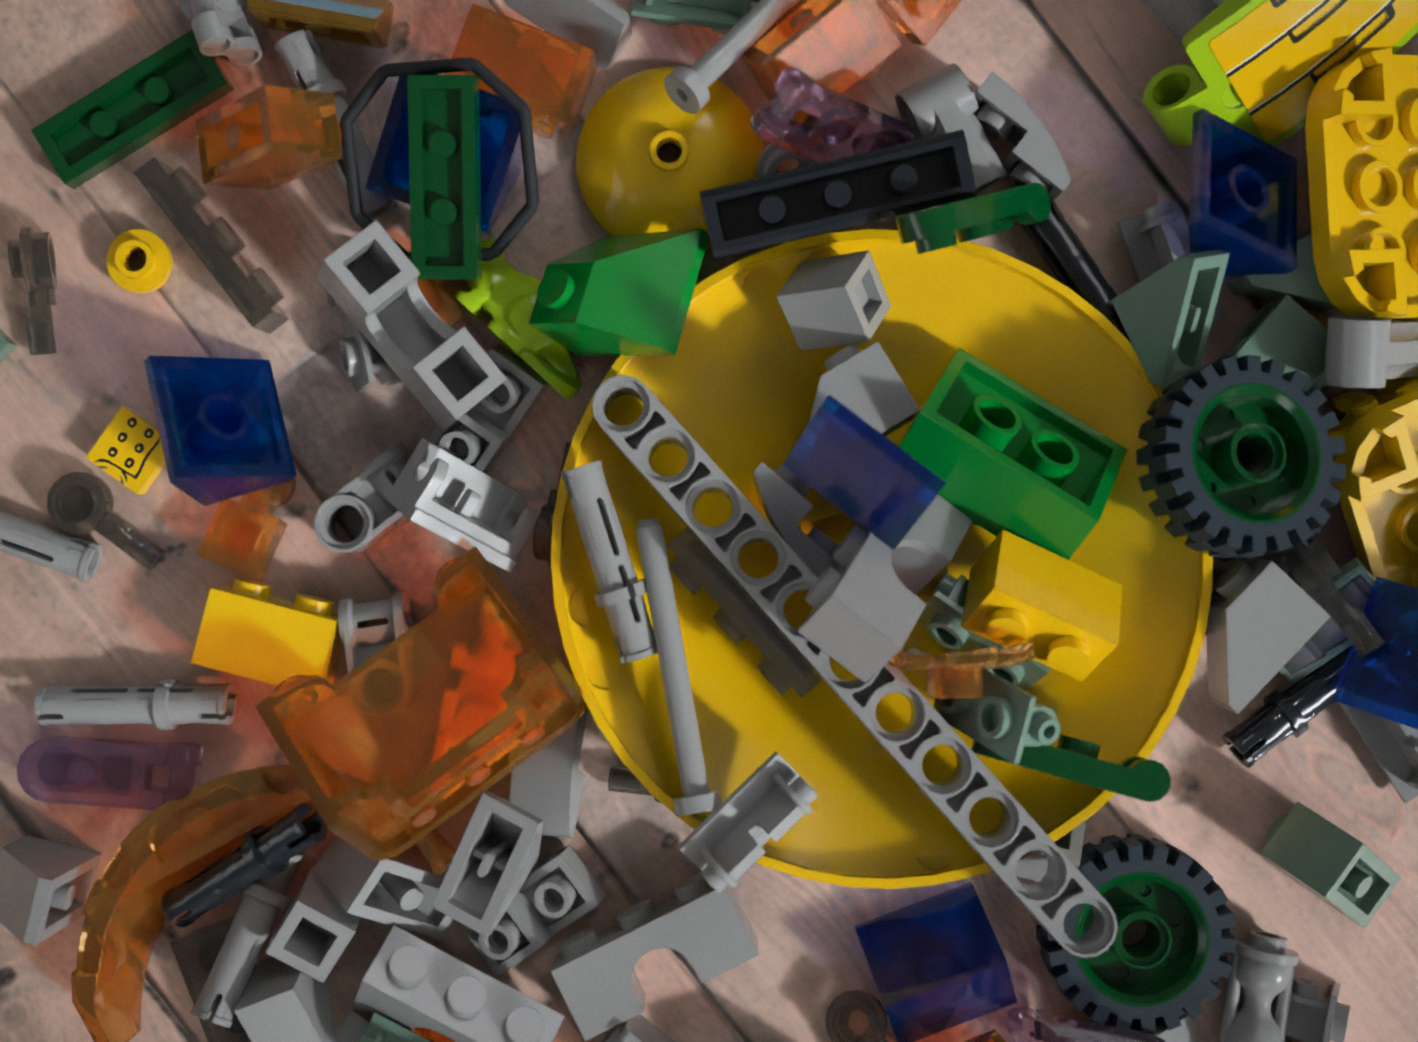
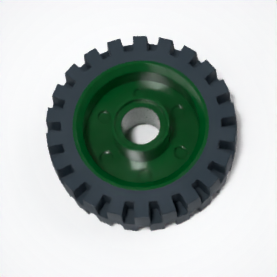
[1136,355,1346,559]
[1036,834,1237,1034]

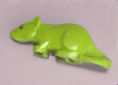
[453,238,582,401]

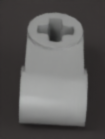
[314,443,410,553]
[338,590,419,717]

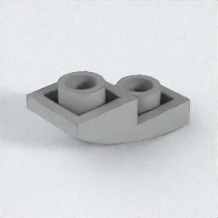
[975,71,1071,200]
[428,345,549,473]
[753,462,840,578]
[510,696,589,839]
[460,845,607,977]

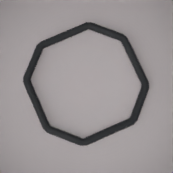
[339,57,539,261]

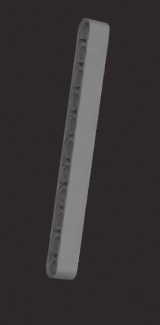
[592,375,1118,958]

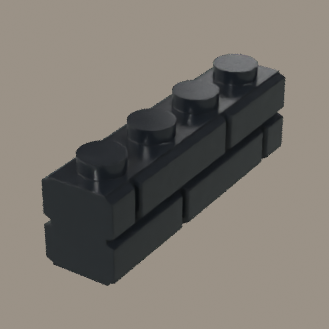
[700,129,977,258]

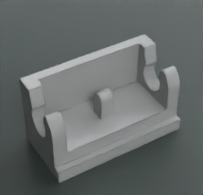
[385,438,538,573]

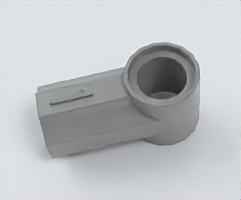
[895,63,1006,193]
[1323,316,1418,388]

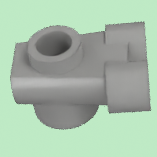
[178,0,263,67]

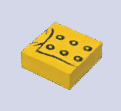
[85,406,180,495]

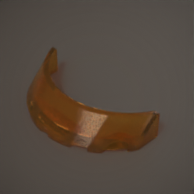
[71,765,456,1042]

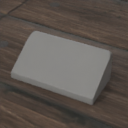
[505,0,632,70]

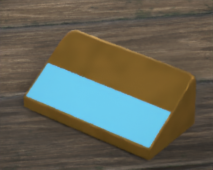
[247,0,394,49]

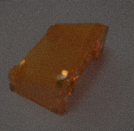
[255,546,587,861]

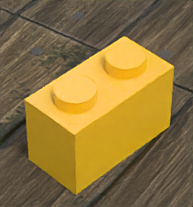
[961,530,1123,682]
[191,577,342,696]

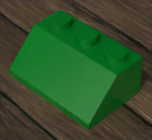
[885,348,1128,560]

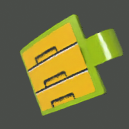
[1142,0,1418,158]

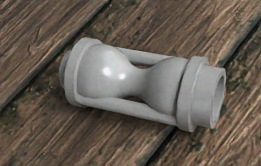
[1218,930,1299,1042]

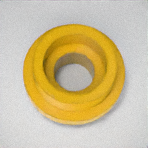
[106,229,173,294]

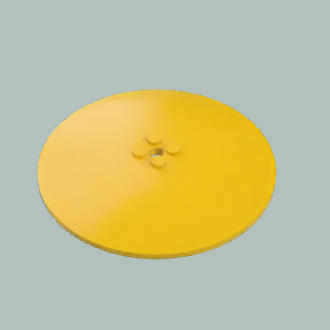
[551,229,1213,889]

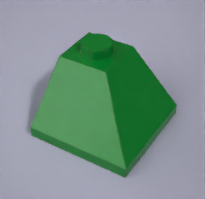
[529,229,709,357]

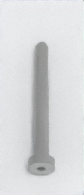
[664,0,798,114]
[636,518,722,816]

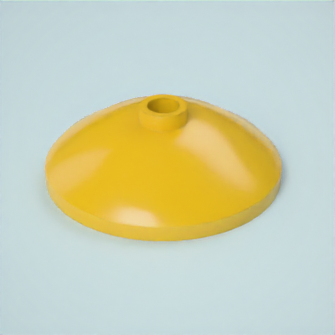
[576,67,764,251]

